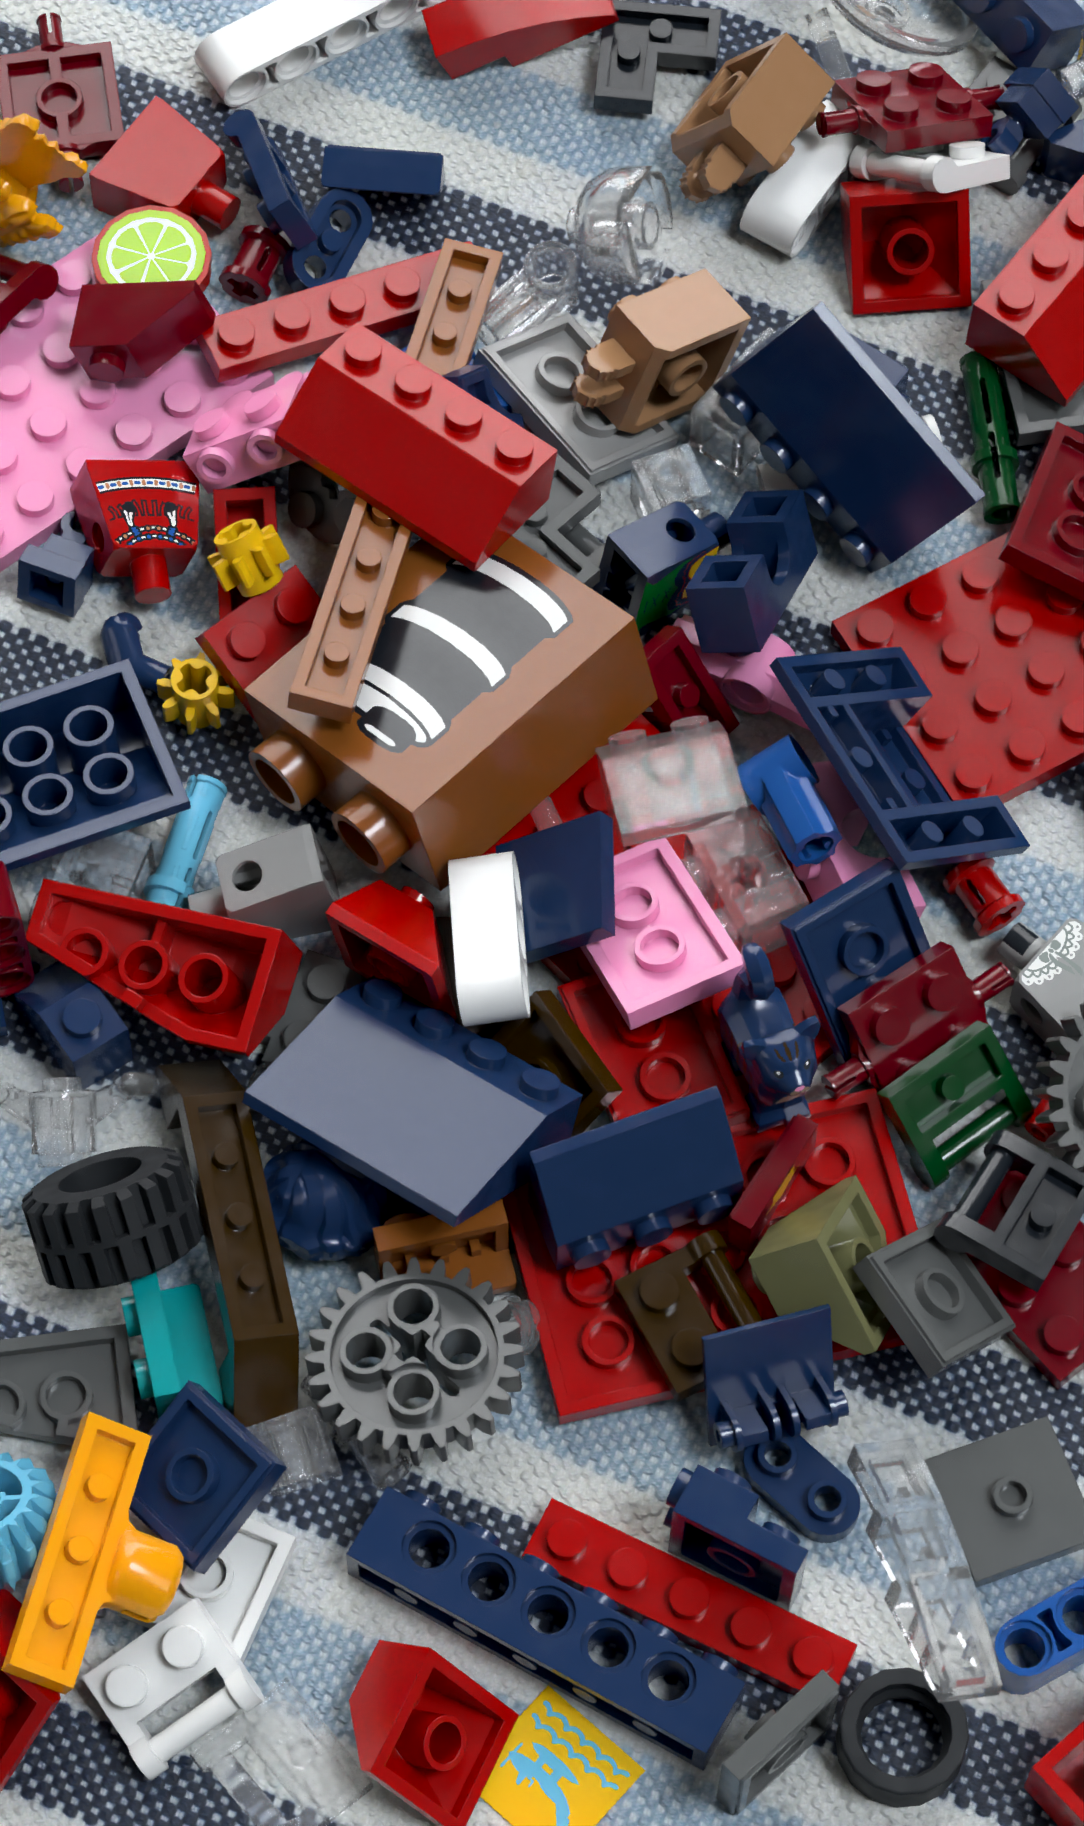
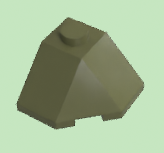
[748,1175,891,1355]

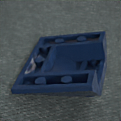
[769,647,1030,871]

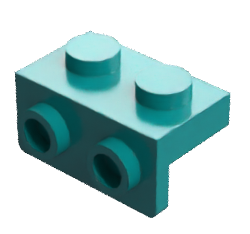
[121,1272,224,1418]

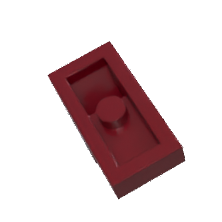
[641,625,740,758]

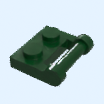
[876,1020,1034,1190]

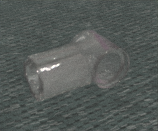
[479,240,580,346]

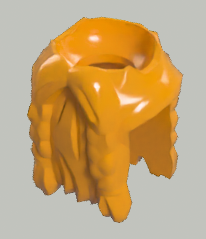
[0,113,88,248]

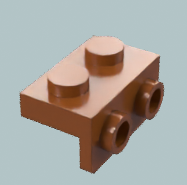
[372,1199,517,1295]

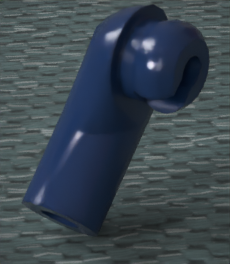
[100,612,172,694]

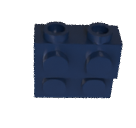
[663,1464,809,1611]

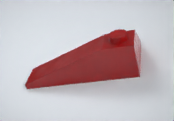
[26,878,303,1057]

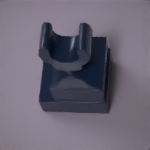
[975,67,1079,157]
[17,511,94,618]

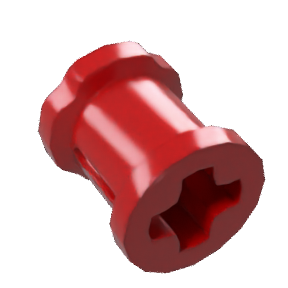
[943,858,1025,937]

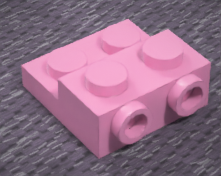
[182,371,310,494]

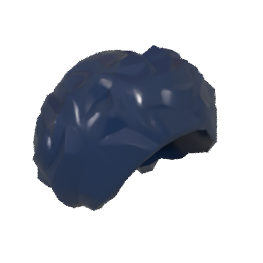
[264,1138,390,1262]

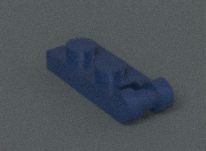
[223,109,318,250]

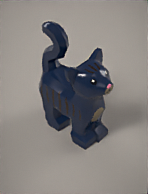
[718,942,820,1133]

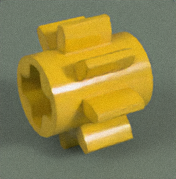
[207,519,290,597]
[156,652,235,735]

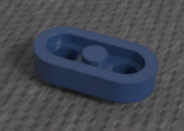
[283,188,373,292]
[742,1426,860,1543]

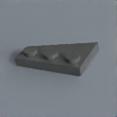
[0,1324,138,1446]

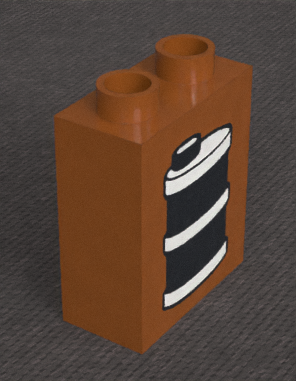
[244,536,658,891]

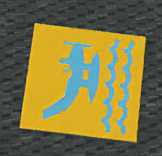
[480,1685,646,1826]

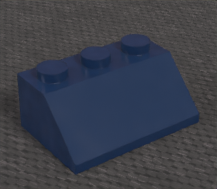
[528,1085,744,1271]

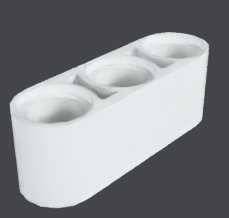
[740,99,876,258]
[448,851,530,1027]

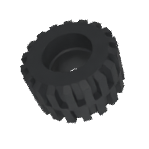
[21,1146,204,1290]

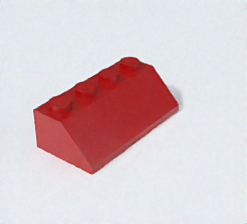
[965,174,1084,407]
[274,322,558,572]

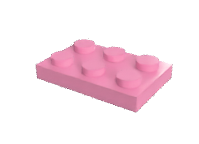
[580,835,743,1030]

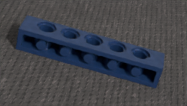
[346,1486,746,1771]

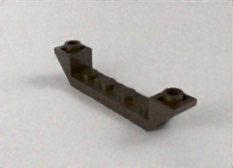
[155,1059,299,1431]

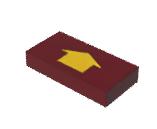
[727,1113,818,1253]

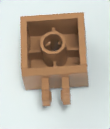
[671,32,835,204]
[570,268,751,434]

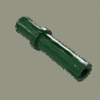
[959,351,1021,525]

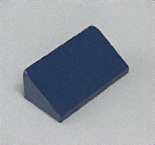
[321,145,445,196]

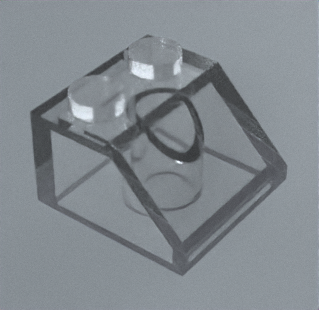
[595,715,750,847]

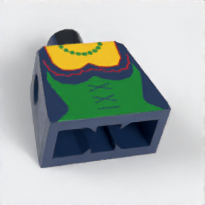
[593,501,731,637]

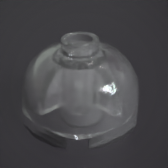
[566,166,673,285]

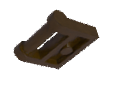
[614,1229,763,1402]

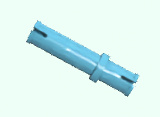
[143,774,227,909]

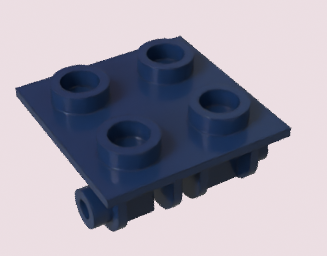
[701,1304,849,1453]

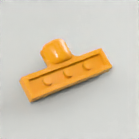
[1,1411,184,1695]

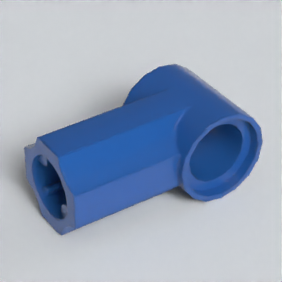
[735,734,843,867]

